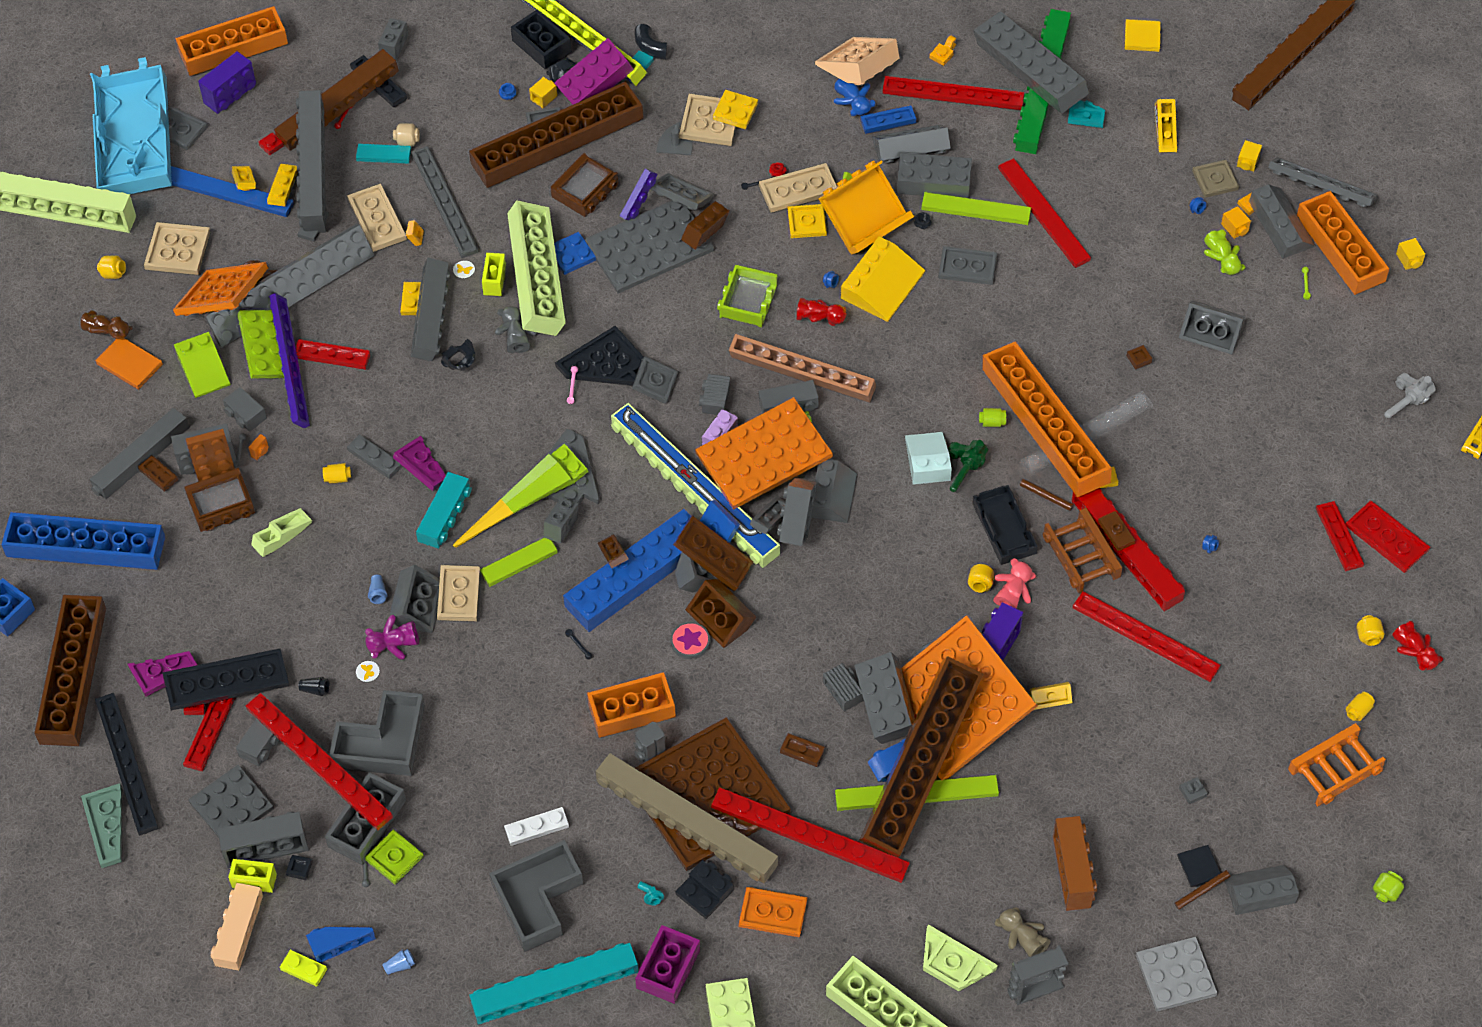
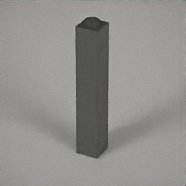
[90,408,189,499]

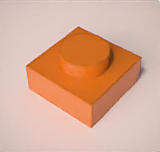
[248,434,269,460]

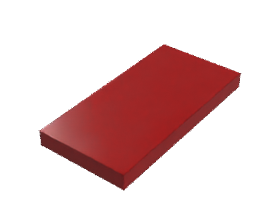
[1346,500,1430,573]

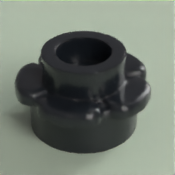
[914,212,932,229]

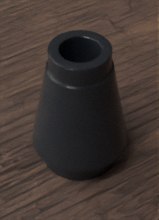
[298,677,330,696]

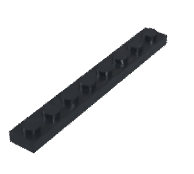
[95,693,159,836]

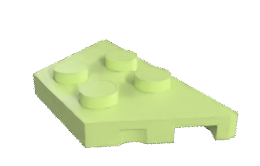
[923,925,998,991]

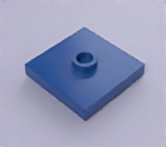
[700,500,740,543]

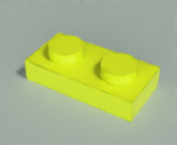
[280,950,327,987]

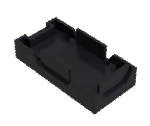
[972,485,1038,565]

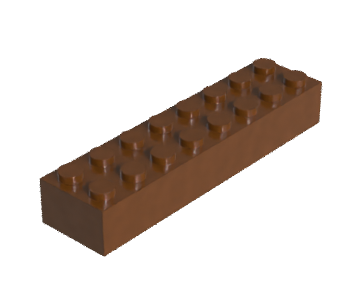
[34,595,106,746]

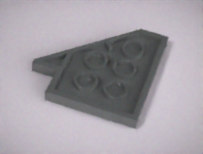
[546,429,599,505]

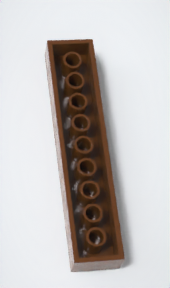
[469,82,643,188]
[859,656,983,857]

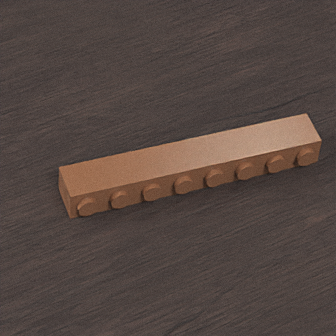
[729,334,876,403]

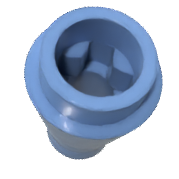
[368,575,387,604]
[382,949,415,975]

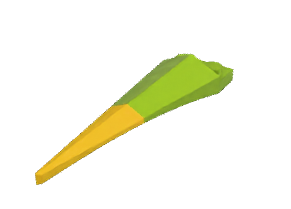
[453,444,589,547]

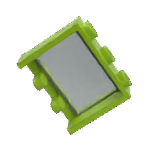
[717,265,778,328]

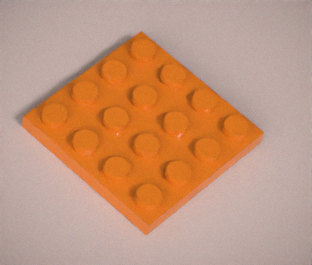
[173,262,268,316]

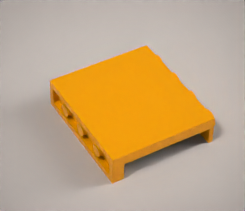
[818,160,914,255]

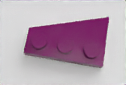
[393,436,446,491]
[127,651,197,697]

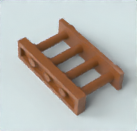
[1043,508,1122,594]

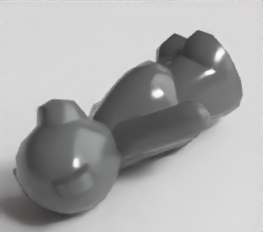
[495,306,536,353]

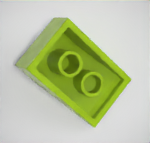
[174,332,230,398]

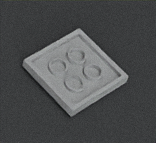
[1136,937,1217,1012]

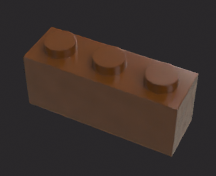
[681,201,730,250]

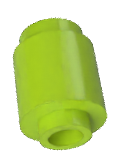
[979,408,1006,427]

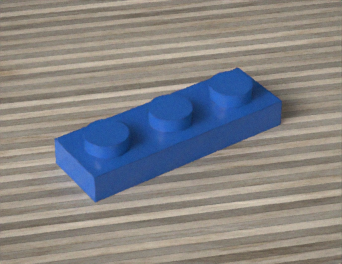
[860,105,916,134]

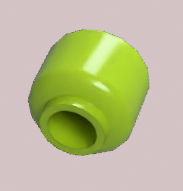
[1373,871,1404,903]

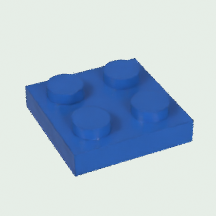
[554,232,596,275]

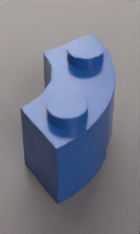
[868,739,906,782]

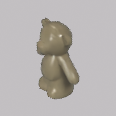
[995,907,1051,957]

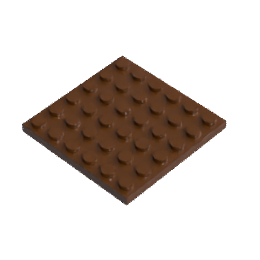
[635,717,791,871]

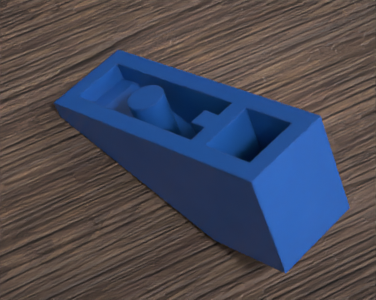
[306,927,376,963]

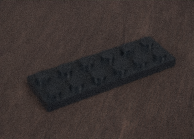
[162,648,289,711]

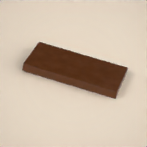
[673,515,754,591]

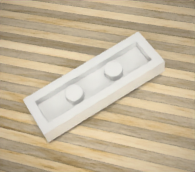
[504,807,569,846]

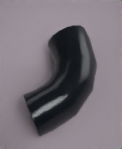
[634,24,667,60]

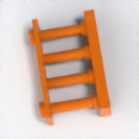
[1288,723,1386,807]

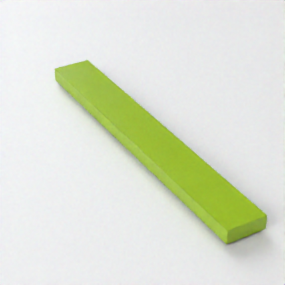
[835,775,999,811]

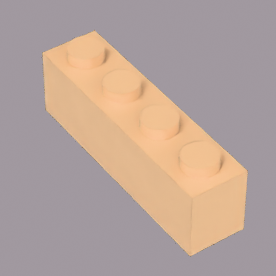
[211,883,263,971]

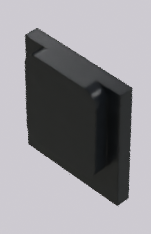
[1177,845,1220,887]

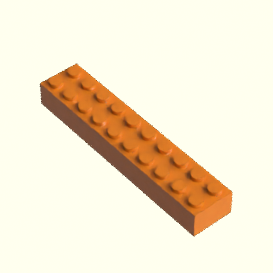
[983,342,1112,497]

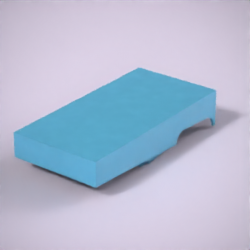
[90,57,172,194]

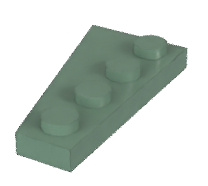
[81,783,122,868]

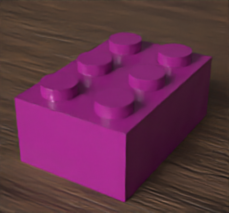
[635,925,700,1004]

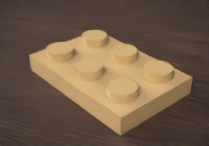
[437,565,480,621]

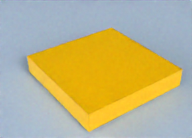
[1125,19,1160,52]
[787,204,827,238]

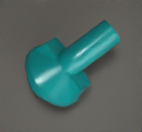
[638,881,664,906]

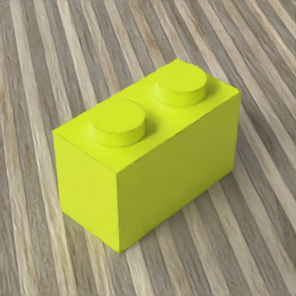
[482,253,506,296]
[228,859,277,893]

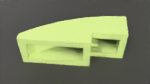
[251,508,312,557]

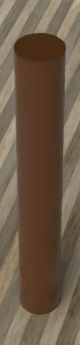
[1020,479,1074,511]
[1174,870,1230,910]

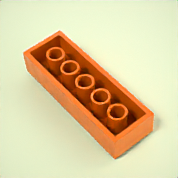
[175,6,288,76]
[1297,191,1389,295]

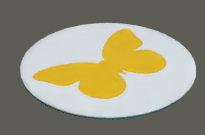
[453,261,475,278]
[356,661,380,682]

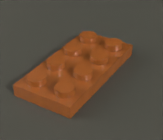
[186,429,235,482]

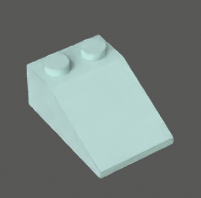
[905,432,952,484]

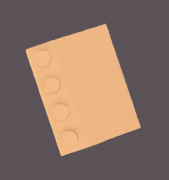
[815,37,900,85]

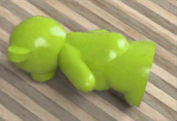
[1204,230,1246,275]

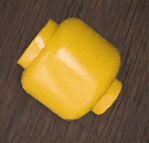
[97,255,126,279]
[968,564,994,593]
[1356,615,1385,646]

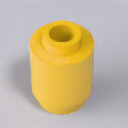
[323,463,351,484]
[1346,692,1375,721]

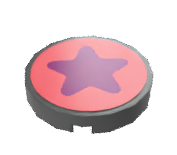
[671,622,710,659]

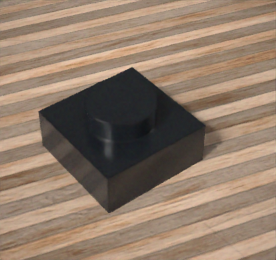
[286,855,312,880]

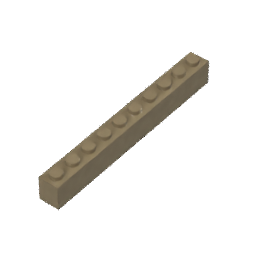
[596,753,778,884]

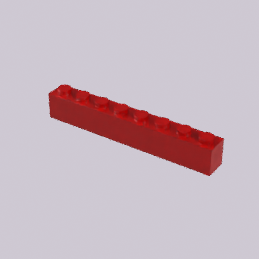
[1072,488,1185,612]

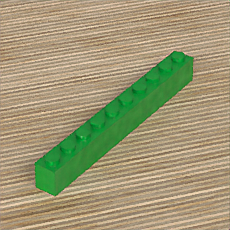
[1013,9,1071,154]

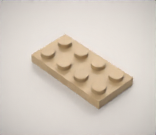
[759,163,837,213]
[347,184,407,252]

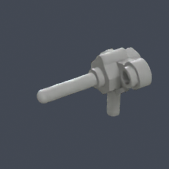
[1384,373,1436,418]

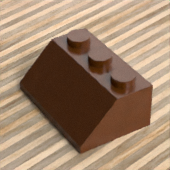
[685,579,756,648]

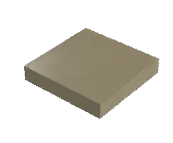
[1192,160,1239,198]

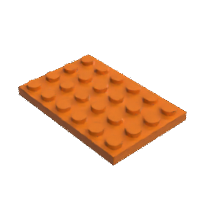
[695,397,833,510]

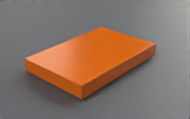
[95,338,163,390]
[739,887,807,937]

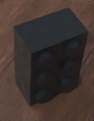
[511,9,572,70]

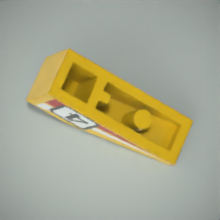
[1155,99,1177,153]

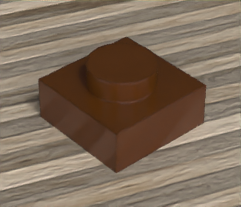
[1126,345,1152,370]

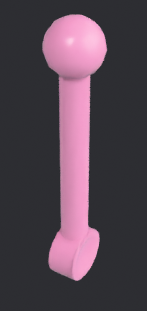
[567,366,578,404]

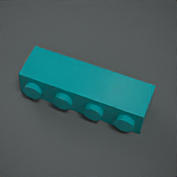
[416,472,472,549]

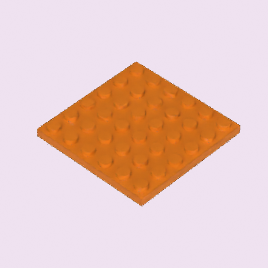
[901,615,1038,780]

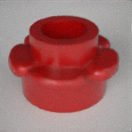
[769,162,787,177]

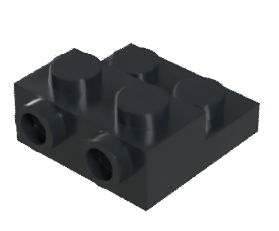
[675,860,734,919]

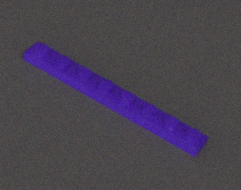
[269,293,310,428]

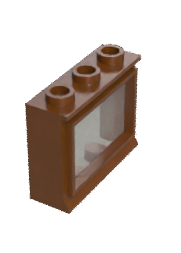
[551,153,619,217]
[184,468,255,532]

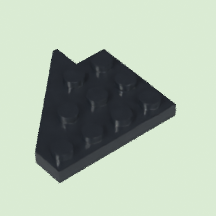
[555,326,644,386]

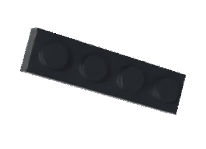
[350,55,407,108]

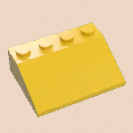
[841,236,925,322]

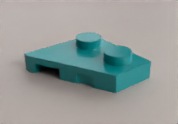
[1068,100,1105,128]

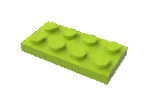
[237,310,284,379]

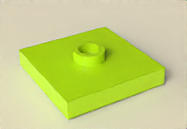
[365,829,424,885]

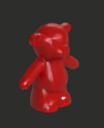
[797,298,847,326]
[1392,621,1443,670]

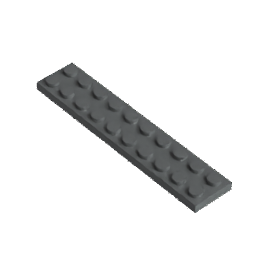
[204,224,374,347]

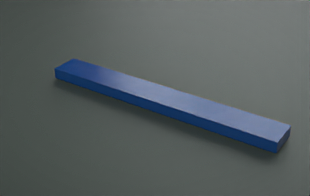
[171,166,294,217]

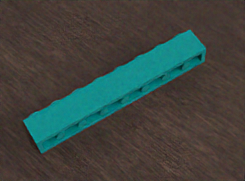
[469,943,639,1025]

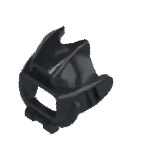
[546,57,576,89]
[441,339,475,371]

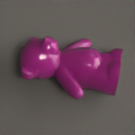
[365,615,419,660]

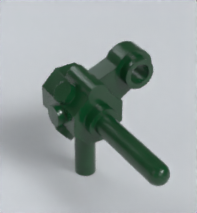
[948,440,989,492]

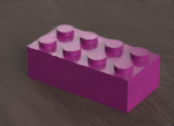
[555,38,634,105]

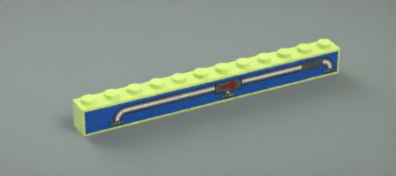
[611,403,780,568]

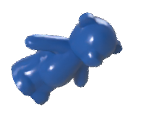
[833,79,875,116]

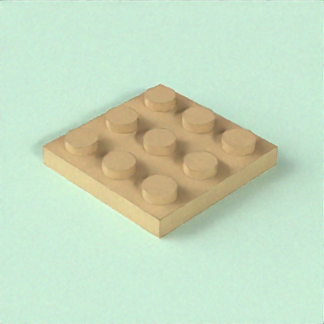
[679,94,736,146]
[144,222,210,275]

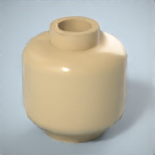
[393,123,420,146]

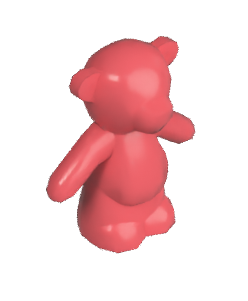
[993,558,1036,608]

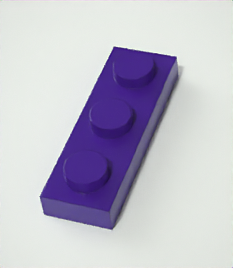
[620,169,658,220]

